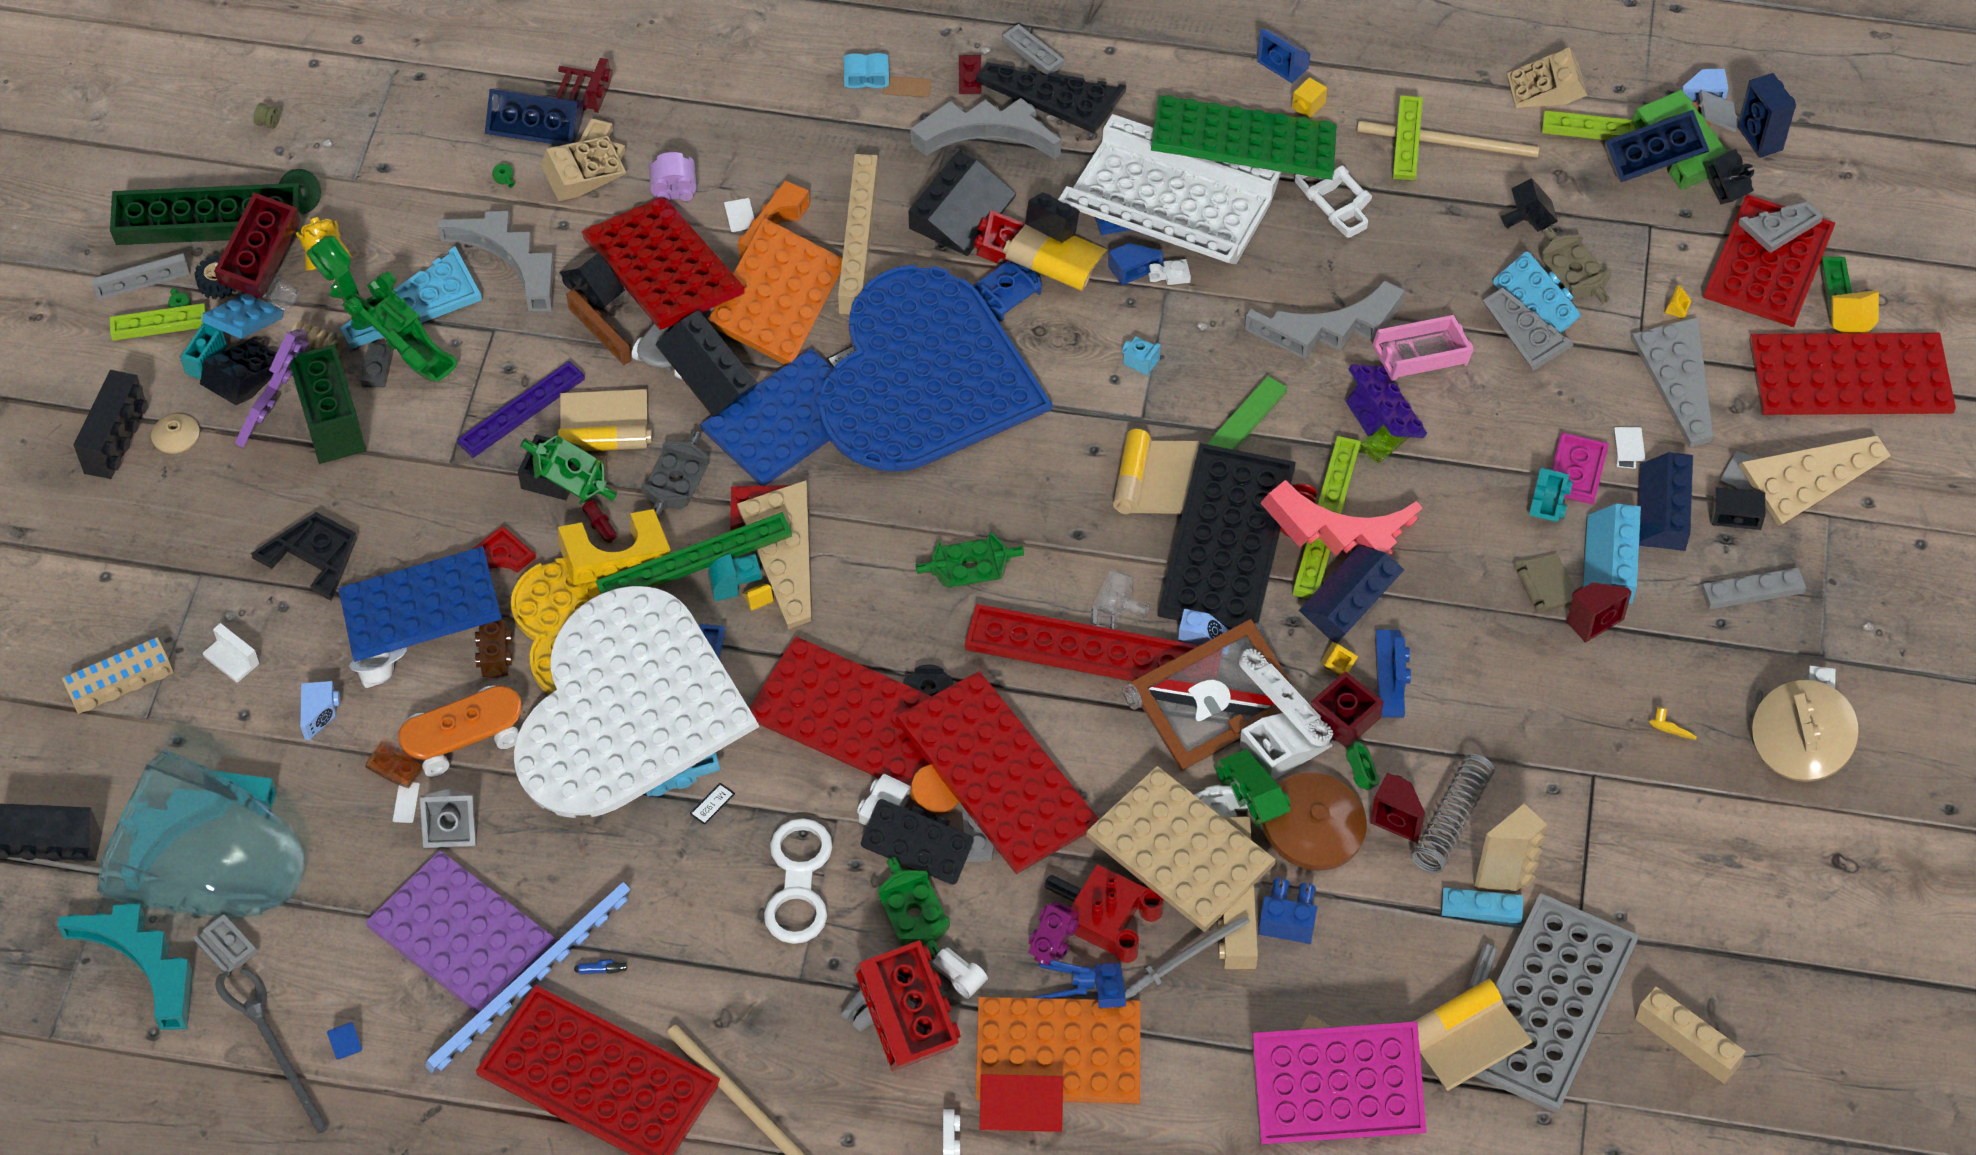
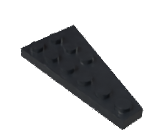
[976,62,1127,134]

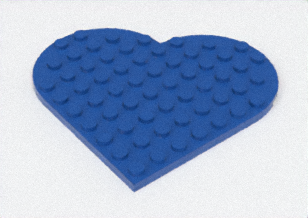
[819,265,1053,471]

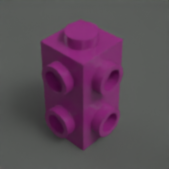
[1028,901,1079,965]

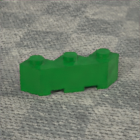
[1213,749,1291,827]

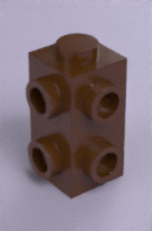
[475,620,512,678]

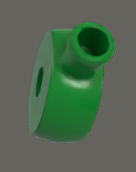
[492,164,515,188]
[168,288,191,308]

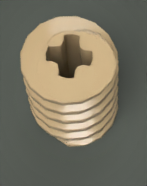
[292,320,344,356]

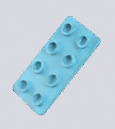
[1493,252,1581,334]

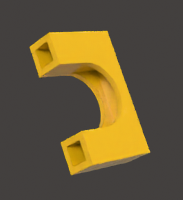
[558,509,670,585]

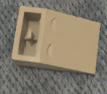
[1507,47,1587,108]
[541,136,626,201]

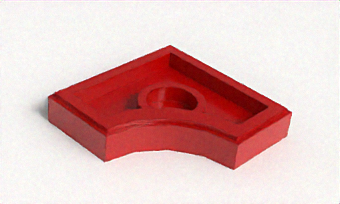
[473,525,536,573]

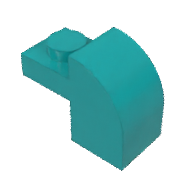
[708,554,762,602]

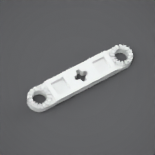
[1239,649,1333,747]

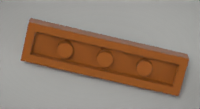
[566,289,631,365]

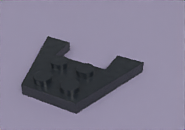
[251,512,357,601]

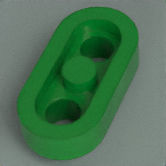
[1346,741,1379,791]

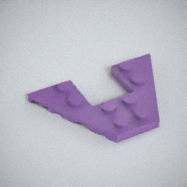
[235,328,309,448]

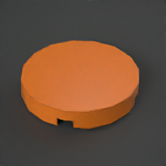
[910,764,959,815]

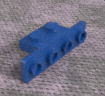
[1376,630,1411,718]

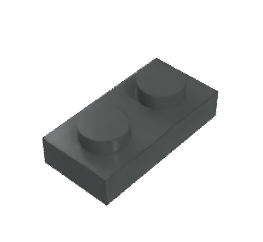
[360,343,394,388]

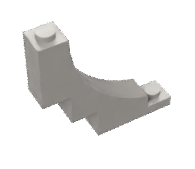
[1245,281,1405,360]

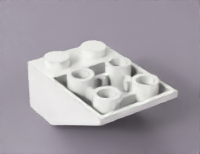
[1240,713,1332,780]

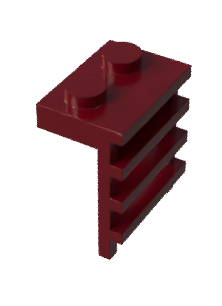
[548,58,613,113]

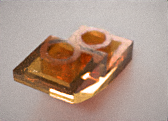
[365,744,423,789]

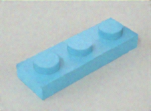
[1441,888,1523,924]

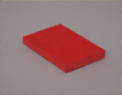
[979,1074,1063,1132]

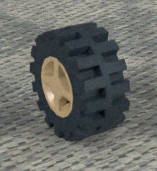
[194,255,236,299]

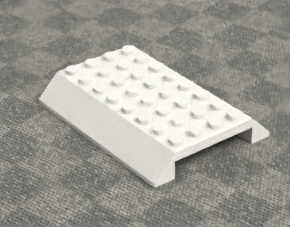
[1058,114,1281,264]

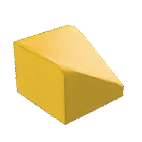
[1320,642,1358,675]

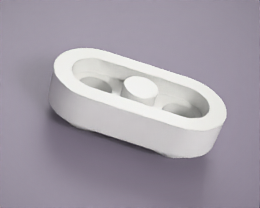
[943,1109,960,1155]

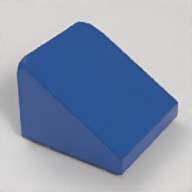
[327,1022,362,1060]

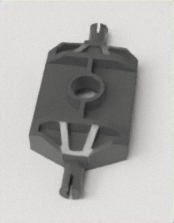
[641,430,709,518]

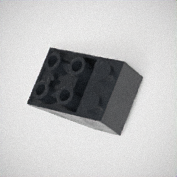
[200,339,277,405]

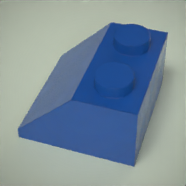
[1257,29,1310,83]

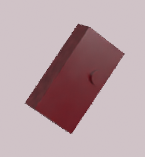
[214,193,301,299]

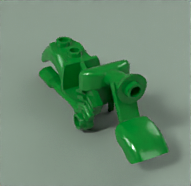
[306,235,457,381]

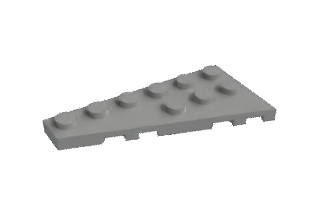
[1631,317,1713,448]

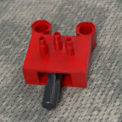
[1044,864,1164,963]

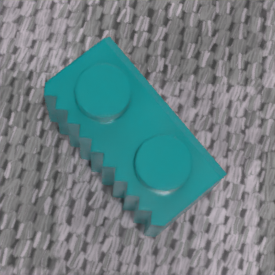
[179,323,227,379]

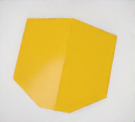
[1831,290,1879,333]

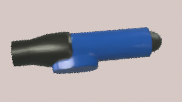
[574,959,627,974]

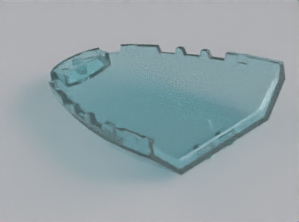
[97,750,305,917]

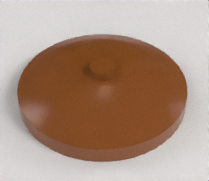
[1263,772,1367,871]

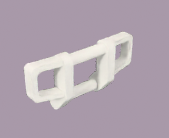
[1295,165,1372,238]

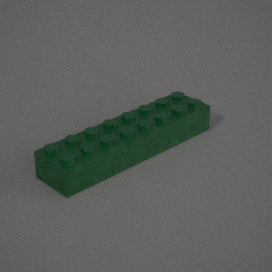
[110,183,303,245]

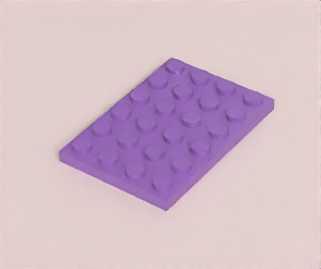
[366,851,556,1014]

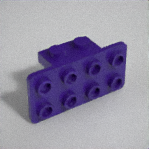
[1345,364,1427,438]

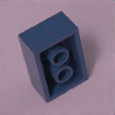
[1737,73,1796,158]

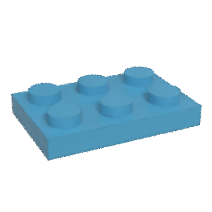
[202,294,283,339]

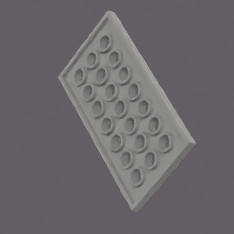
[1475,893,1639,1114]

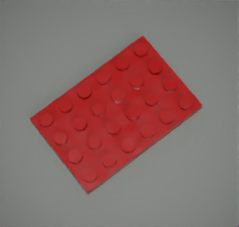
[1703,194,1835,328]

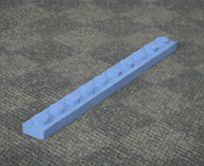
[425,882,630,1074]

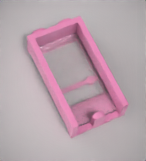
[1372,315,1473,380]

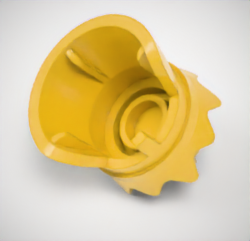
[296,216,352,271]

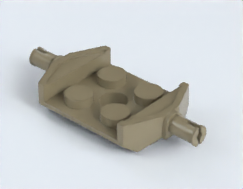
[1541,226,1611,304]

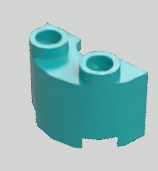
[1529,468,1573,522]

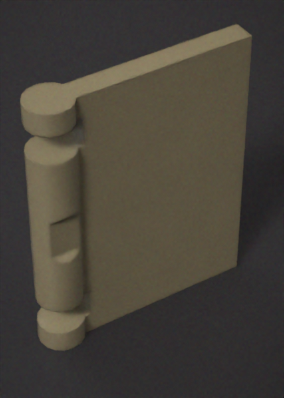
[1514,553,1576,613]

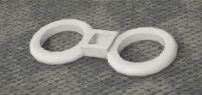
[764,818,833,944]

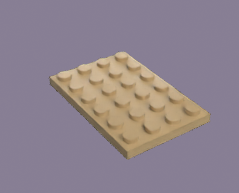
[1086,766,1276,932]

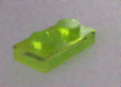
[1360,425,1410,464]

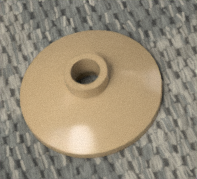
[151,414,200,454]

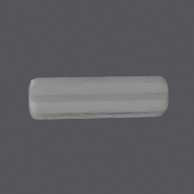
[1468,944,1497,989]

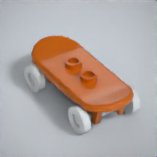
[398,686,522,777]

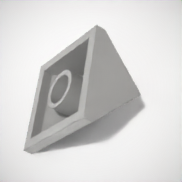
[420,788,476,848]

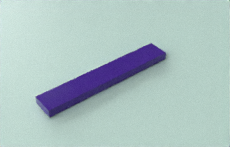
[457,361,585,458]

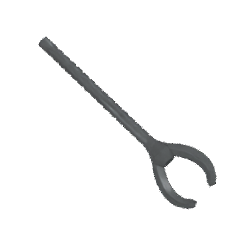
[215,968,328,1133]

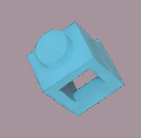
[1122,336,1161,375]

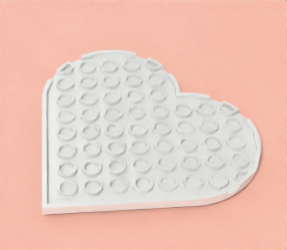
[514,586,760,818]

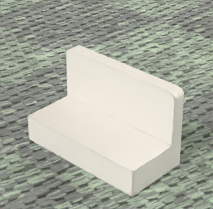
[203,623,259,682]

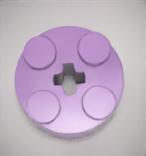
[649,152,696,201]

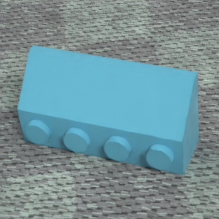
[1583,503,1641,604]

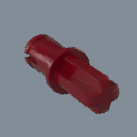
[582,500,617,543]

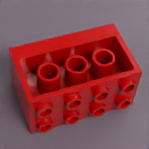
[854,940,961,1072]

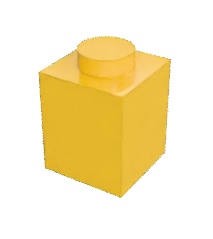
[1292,77,1327,118]

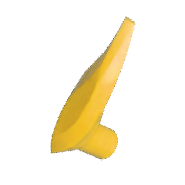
[1649,707,1697,740]

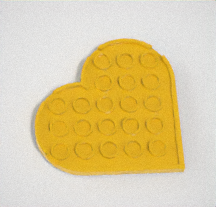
[511,558,600,695]

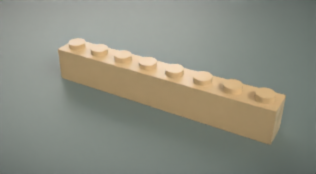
[838,154,878,314]

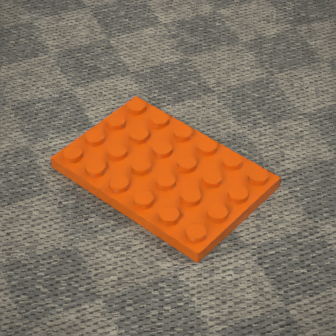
[708,218,843,365]
[976,997,1140,1104]

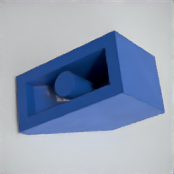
[1108,243,1163,285]

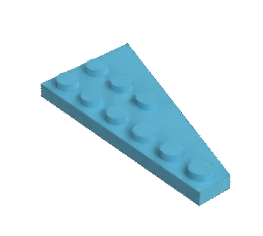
[340,246,482,350]

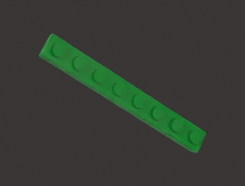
[596,512,792,595]

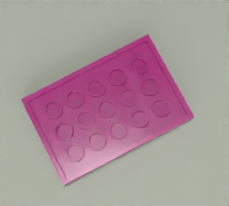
[1252,1022,1427,1144]

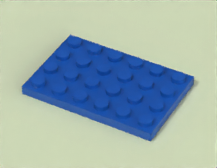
[701,348,834,486]
[338,546,502,662]

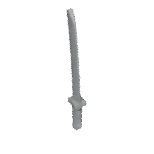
[1125,917,1250,1000]

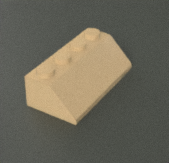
[1474,804,1548,893]

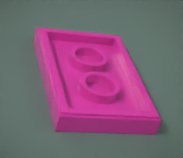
[1552,432,1609,505]

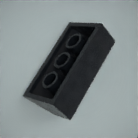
[655,310,757,417]
[0,803,102,862]

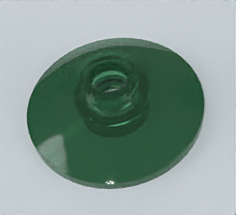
[279,169,321,215]

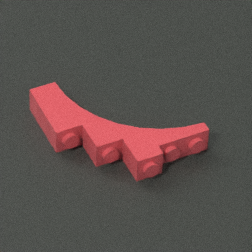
[1261,480,1423,556]

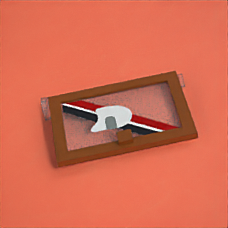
[1122,619,1293,771]

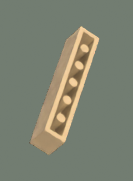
[1217,817,1258,969]

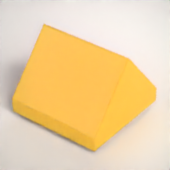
[1664,285,1691,318]
[742,583,774,611]

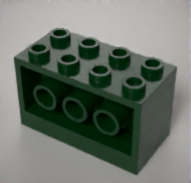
[290,344,366,464]

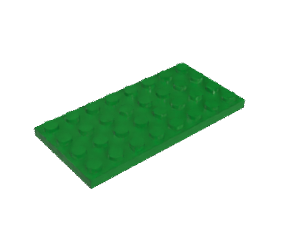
[1151,95,1337,180]

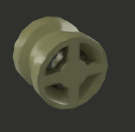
[254,103,280,129]

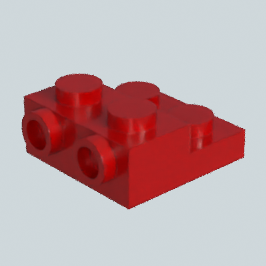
[973,210,1025,263]

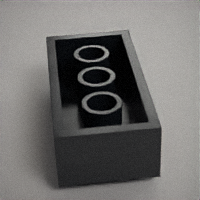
[73,370,148,479]

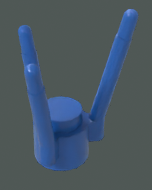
[1033,960,1095,999]

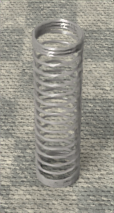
[1412,753,1495,873]

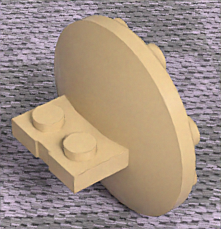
[1752,680,1858,782]

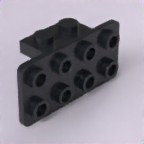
[861,799,974,885]

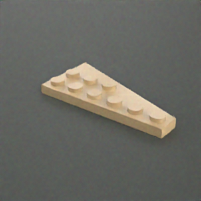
[1738,435,1891,527]
[737,480,811,629]

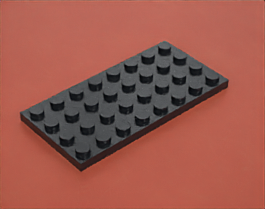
[1158,443,1296,630]

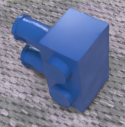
[1259,878,1317,944]

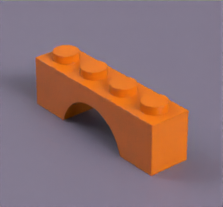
[737,181,810,258]

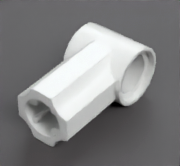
[932,947,988,999]

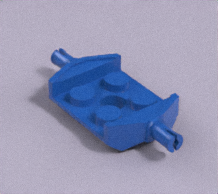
[973,260,1042,322]

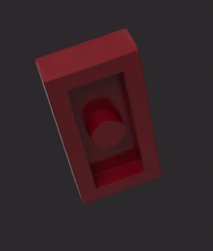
[959,55,981,94]

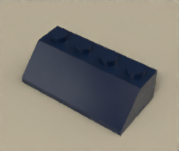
[485,88,584,146]
[1605,110,1709,182]
[1638,452,1693,551]
[1298,545,1404,643]

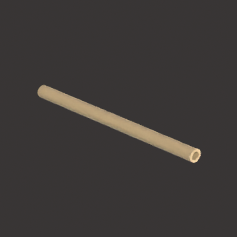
[1357,121,1539,158]
[667,1025,805,1155]

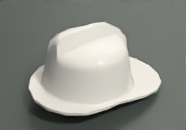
[349,647,407,688]

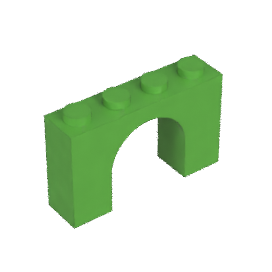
[1631,90,1728,190]

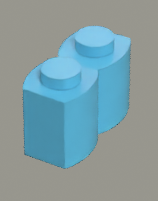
[844,53,889,89]

